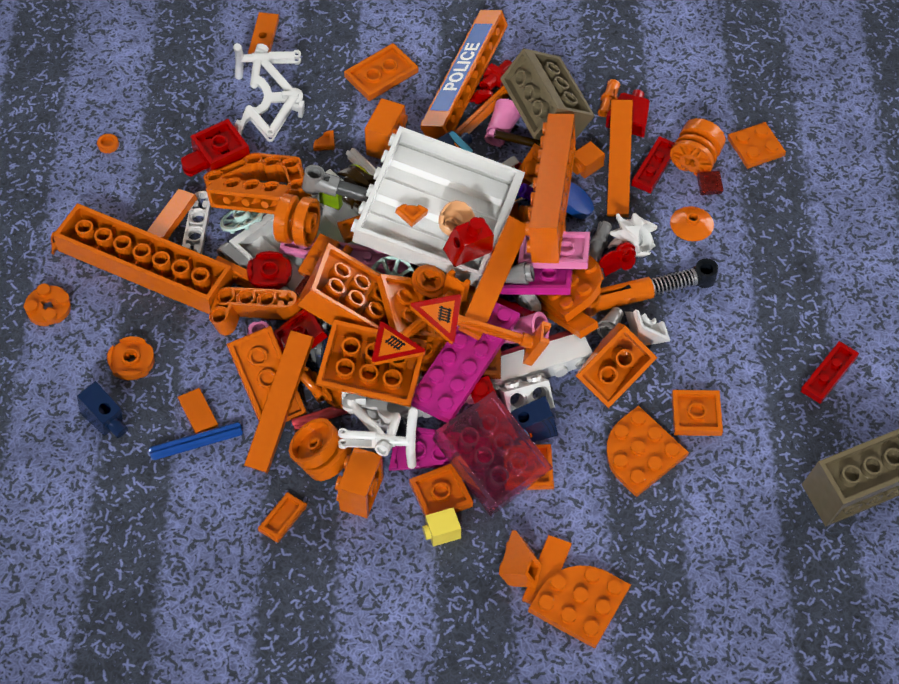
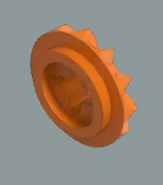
[411,265,446,299]

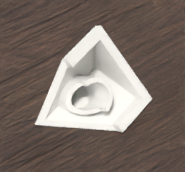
[625,310,670,346]

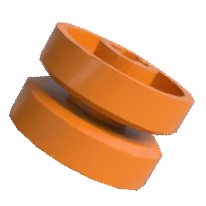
[273,193,320,247]
[288,418,352,481]

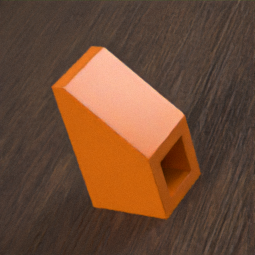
[499,530,542,587]

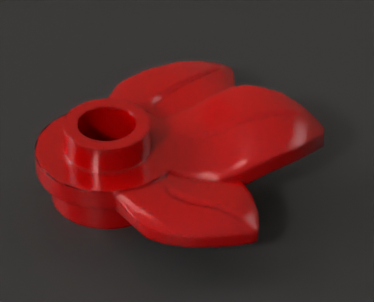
[598,242,636,276]

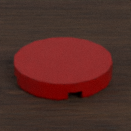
[246,251,292,290]

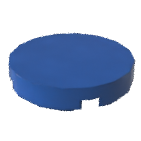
[567,182,594,219]

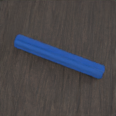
[149,422,243,460]

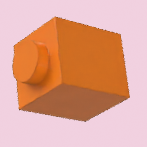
[573,141,605,179]

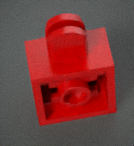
[181,119,250,177]

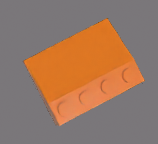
[298,243,389,329]
[316,320,427,407]

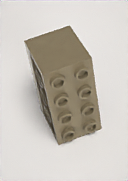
[500,48,595,140]
[802,429,899,527]

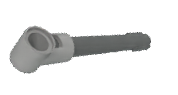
[302,165,368,202]

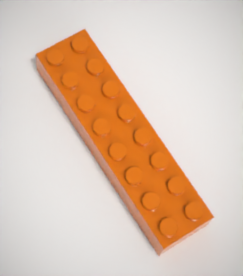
[525,113,576,264]
[53,203,234,314]

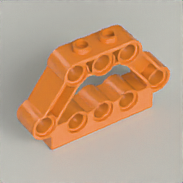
[203,153,312,214]

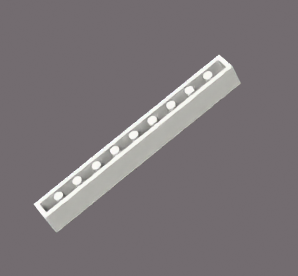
[366,334,593,431]

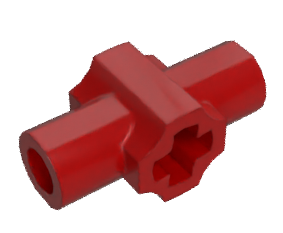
[479,60,512,90]

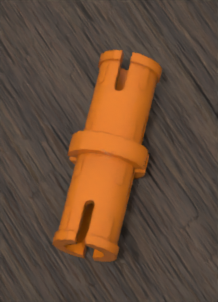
[598,79,620,118]

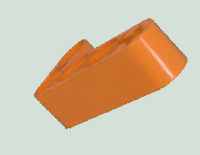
[209,287,303,335]

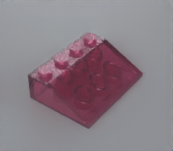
[433,391,553,516]

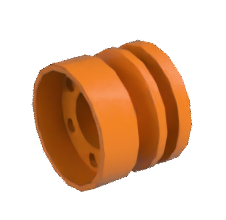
[670,118,726,176]

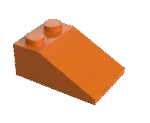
[575,323,657,408]

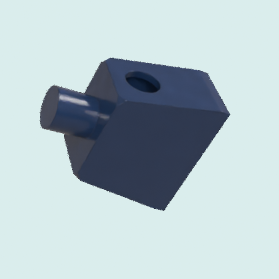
[77,381,128,438]

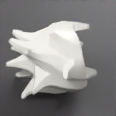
[608,213,657,257]

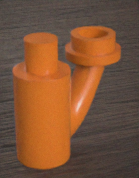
[300,365,325,403]

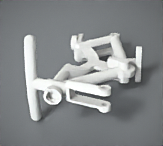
[233,43,305,142]
[338,371,423,469]

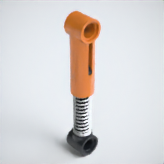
[582,258,718,317]

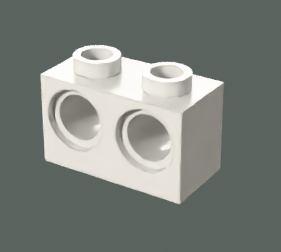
[498,375,555,419]

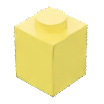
[422,507,461,547]

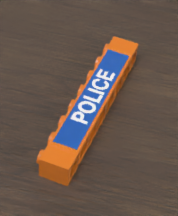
[420,10,508,139]

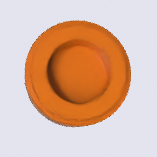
[97,134,119,153]

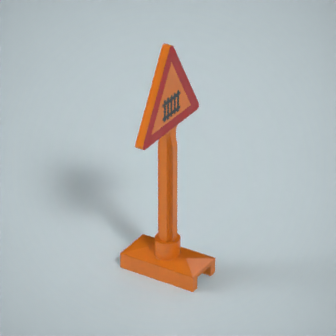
[371,270,471,366]
[409,294,551,366]

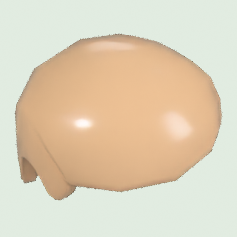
[438,200,475,236]

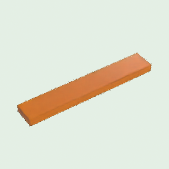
[607,100,633,218]
[457,215,526,340]
[244,330,315,473]

